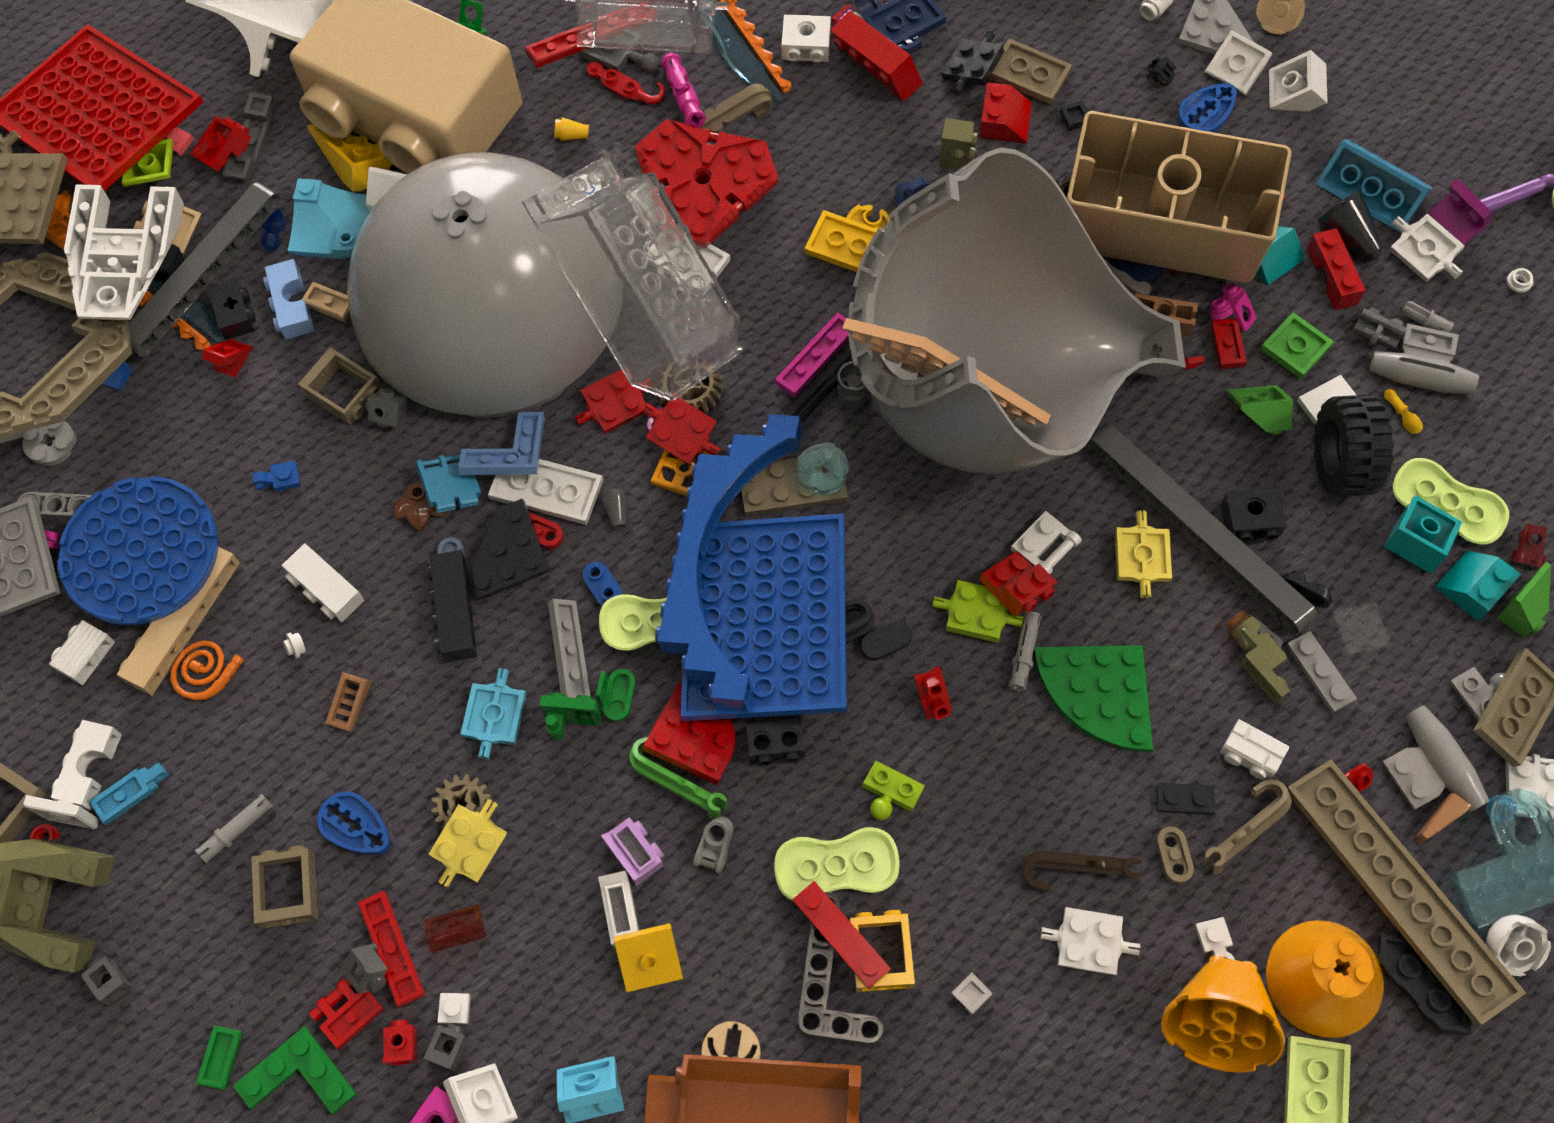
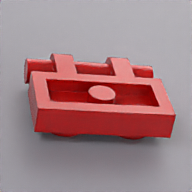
[309,978,385,1050]

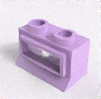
[601,817,664,886]

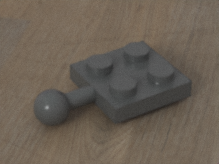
[578,30,659,73]

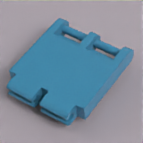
[415,452,481,513]

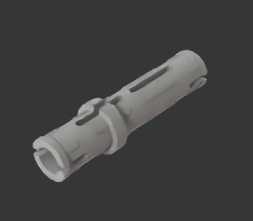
[1008,611,1042,692]
[195,794,273,863]

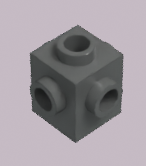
[366,388,408,427]

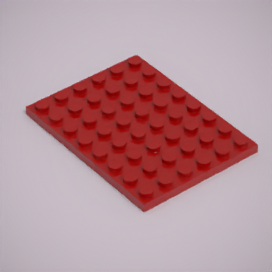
[0,24,204,191]

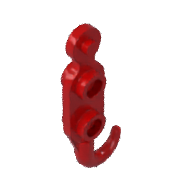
[587,62,666,105]

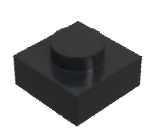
[1059,100,1088,131]

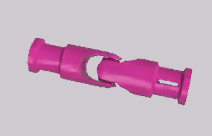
[660,53,706,127]

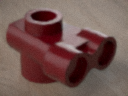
[1511,524,1547,567]

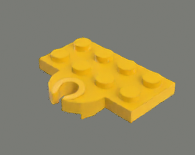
[804,204,890,272]

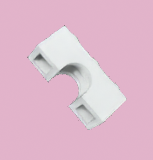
[51,720,122,811]

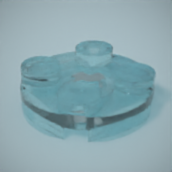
[797,442,849,495]

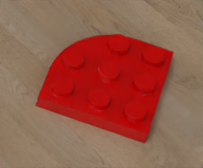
[643,682,735,785]

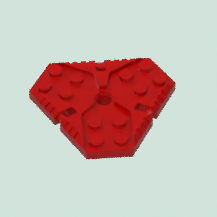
[635,119,778,248]

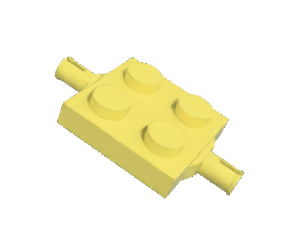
[1115,511,1172,598]
[428,799,507,887]

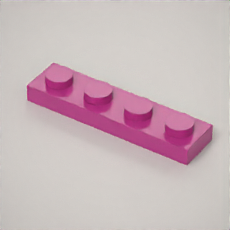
[775,312,849,398]

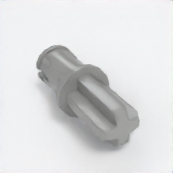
[1402,301,1454,332]

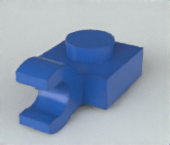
[252,460,301,492]

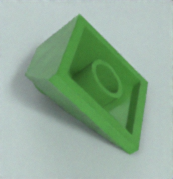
[1227,385,1293,434]
[1497,562,1551,638]

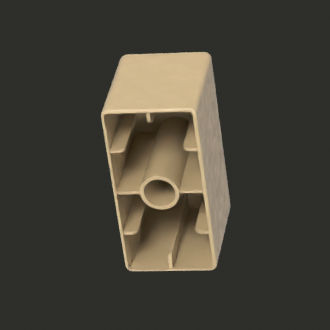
[290,0,523,174]
[1067,111,1291,283]

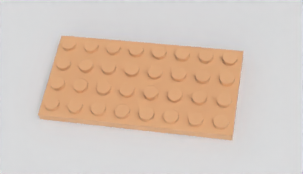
[843,318,1051,426]

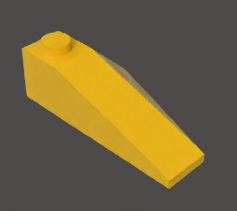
[308,124,392,192]

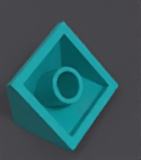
[1256,226,1305,286]

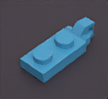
[90,763,169,825]

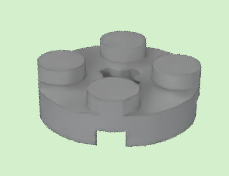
[22,421,76,466]

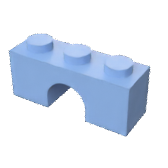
[263,259,314,339]

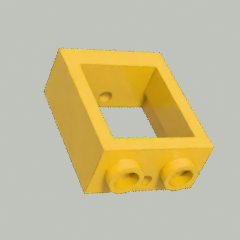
[850,910,915,992]

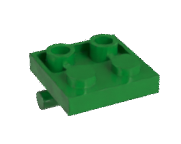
[539,692,602,741]

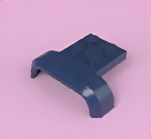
[854,0,946,55]

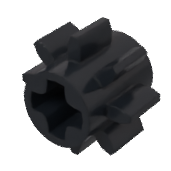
[1146,56,1177,87]

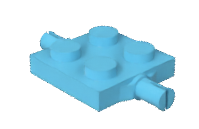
[460,668,527,760]

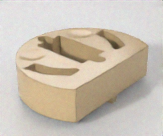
[702,1022,761,1059]

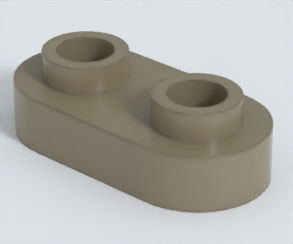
[1156,827,1194,884]

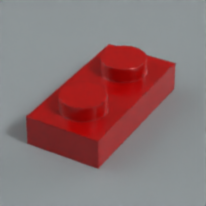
[1210,318,1247,369]

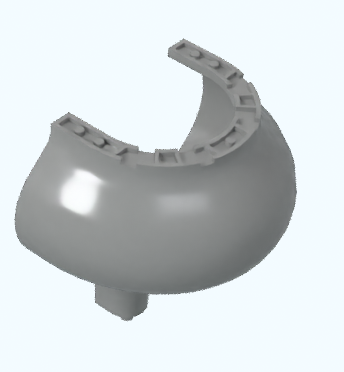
[848,148,1186,474]

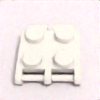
[1506,754,1554,821]

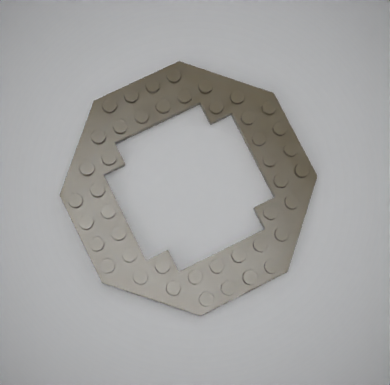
[0,252,132,438]

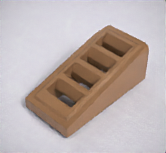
[325,672,372,732]
[1414,793,1471,844]

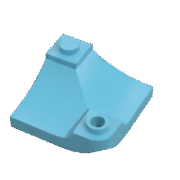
[288,178,369,259]

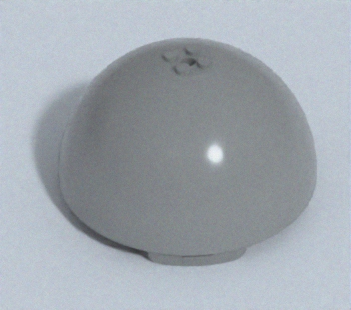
[347,152,623,418]

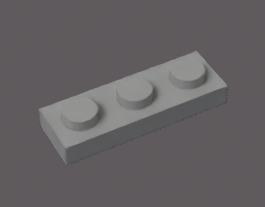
[1286,631,1357,714]

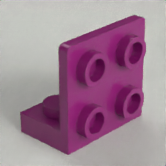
[1419,178,1492,245]

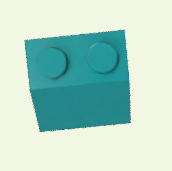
[1384,495,1462,574]
[1435,550,1521,622]

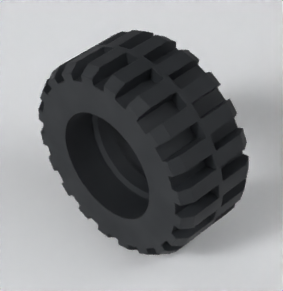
[1314,394,1394,497]

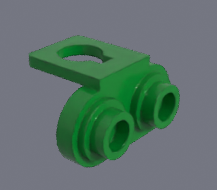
[454,0,487,37]
[596,669,636,722]

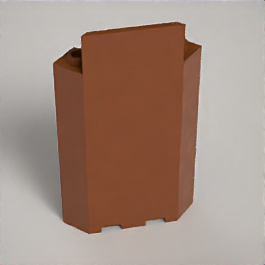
[644,1054,861,1123]

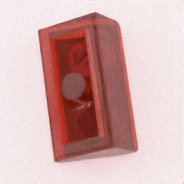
[424,904,487,953]

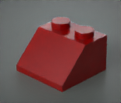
[979,83,1032,144]

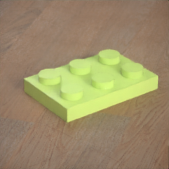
[1284,1036,1351,1123]

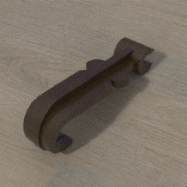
[1021,850,1142,891]

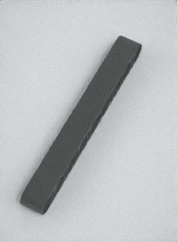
[129,182,280,357]

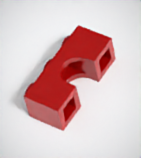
[1307,228,1366,311]

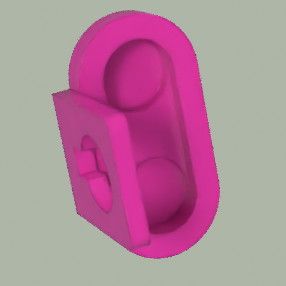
[1209,283,1256,332]

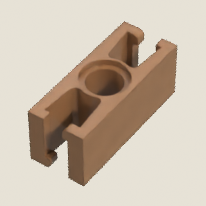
[1135,293,1198,337]

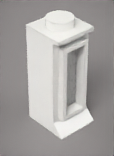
[598,871,639,950]

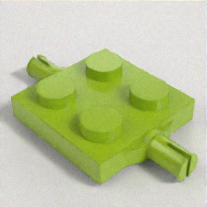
[932,580,1024,643]

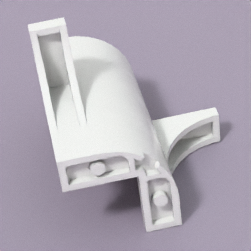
[185,0,333,77]

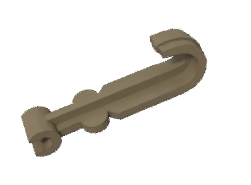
[701,84,774,133]
[1203,779,1292,875]

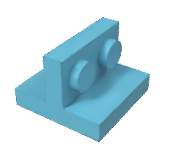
[557,1056,624,1123]

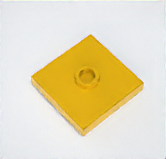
[614,923,683,992]

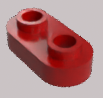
[530,513,564,550]

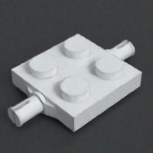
[1390,214,1464,283]
[1040,907,1140,975]

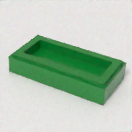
[196,1025,244,1091]

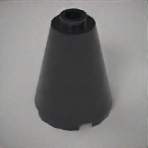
[1318,191,1384,262]

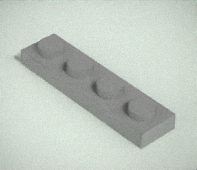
[548,599,591,698]

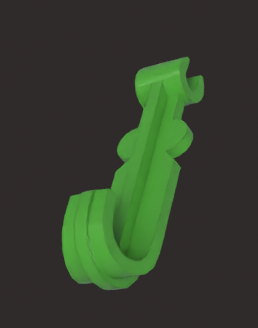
[630,737,727,819]

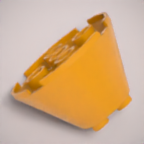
[1266,920,1384,1038]
[1161,955,1285,1072]

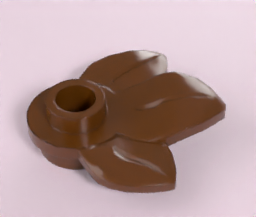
[393,482,446,531]

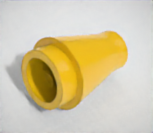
[554,117,589,141]

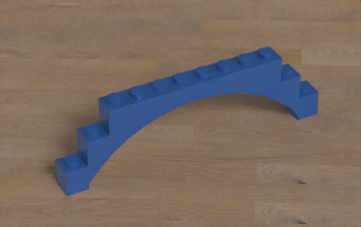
[655,414,803,712]

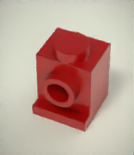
[383,1020,418,1066]

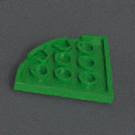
[1033,645,1153,752]

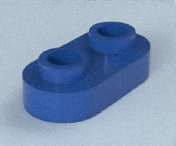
[582,562,623,607]

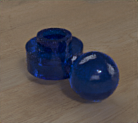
[261,209,286,251]

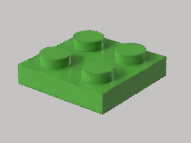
[1260,312,1334,379]

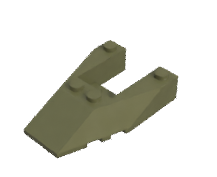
[0,839,115,973]

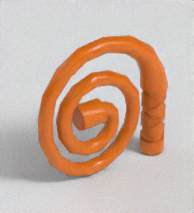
[170,640,244,701]

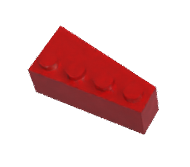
[830,11,923,101]

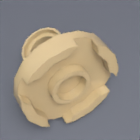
[1256,0,1305,34]

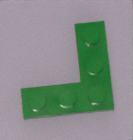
[233,1026,358,1115]

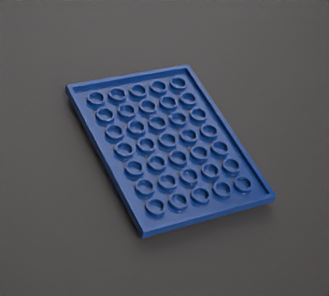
[681,514,847,721]

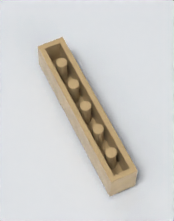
[117,547,240,696]

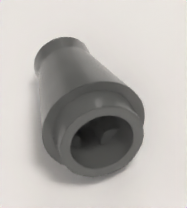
[602,489,627,529]

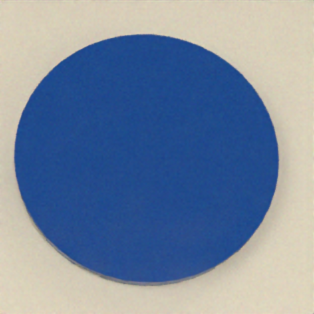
[57,476,219,625]

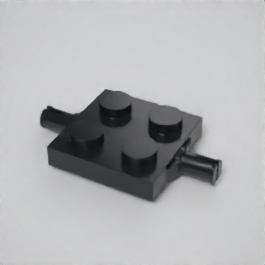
[941,31,1005,96]

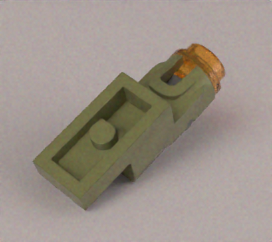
[1226,610,1290,705]

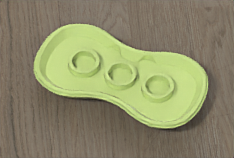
[1393,458,1509,544]
[599,594,667,650]
[774,827,900,900]

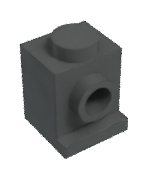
[341,943,388,994]
[81,956,133,1006]
[423,1023,469,1072]

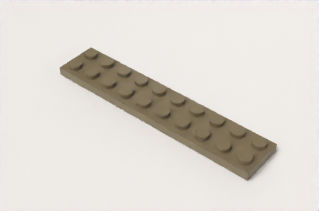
[1287,759,1526,1028]

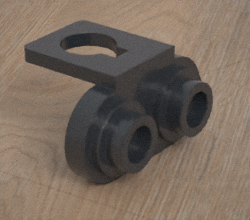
[1282,570,1332,608]

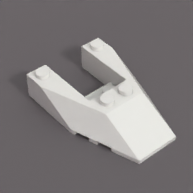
[64,185,184,320]

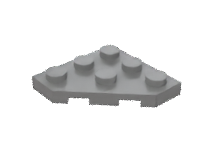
[1178,0,1253,55]

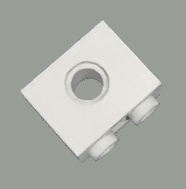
[782,15,831,62]

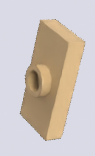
[302,282,350,322]

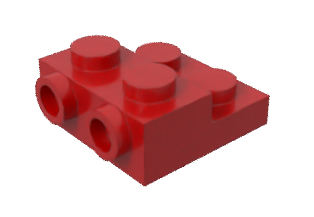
[190,115,252,171]
[979,551,1057,617]

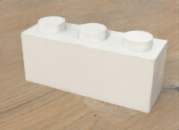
[282,544,365,623]

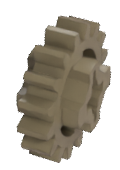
[431,774,493,829]

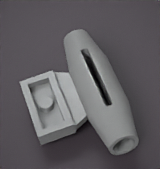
[1369,323,1479,395]
[1382,705,1490,813]

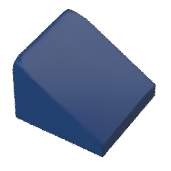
[101,361,133,391]

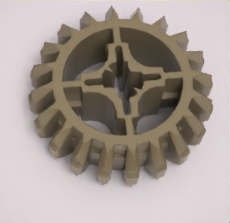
[654,353,723,415]

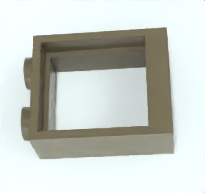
[298,347,382,425]
[0,763,48,843]
[251,846,318,929]

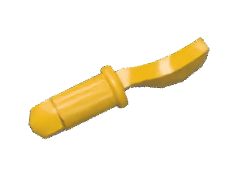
[1384,389,1423,434]

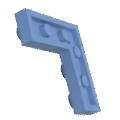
[458,412,545,475]

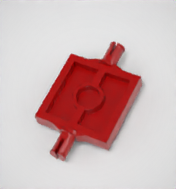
[574,367,655,434]
[642,394,721,466]

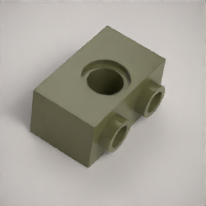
[939,118,978,169]

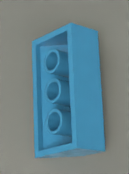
[1316,139,1433,233]

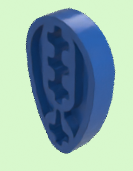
[1177,83,1237,133]
[317,792,391,855]

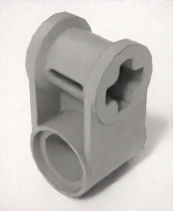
[693,816,734,874]

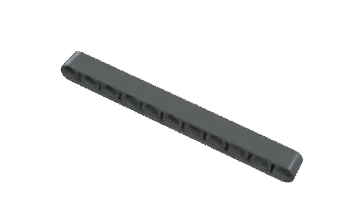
[1087,423,1317,634]

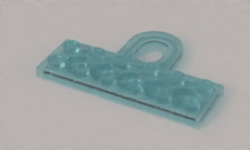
[1452,789,1554,929]

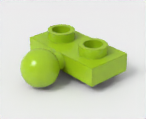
[862,761,925,820]

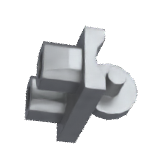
[1352,307,1407,350]

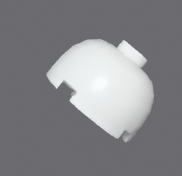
[1486,915,1551,976]

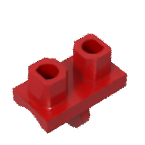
[913,666,952,720]

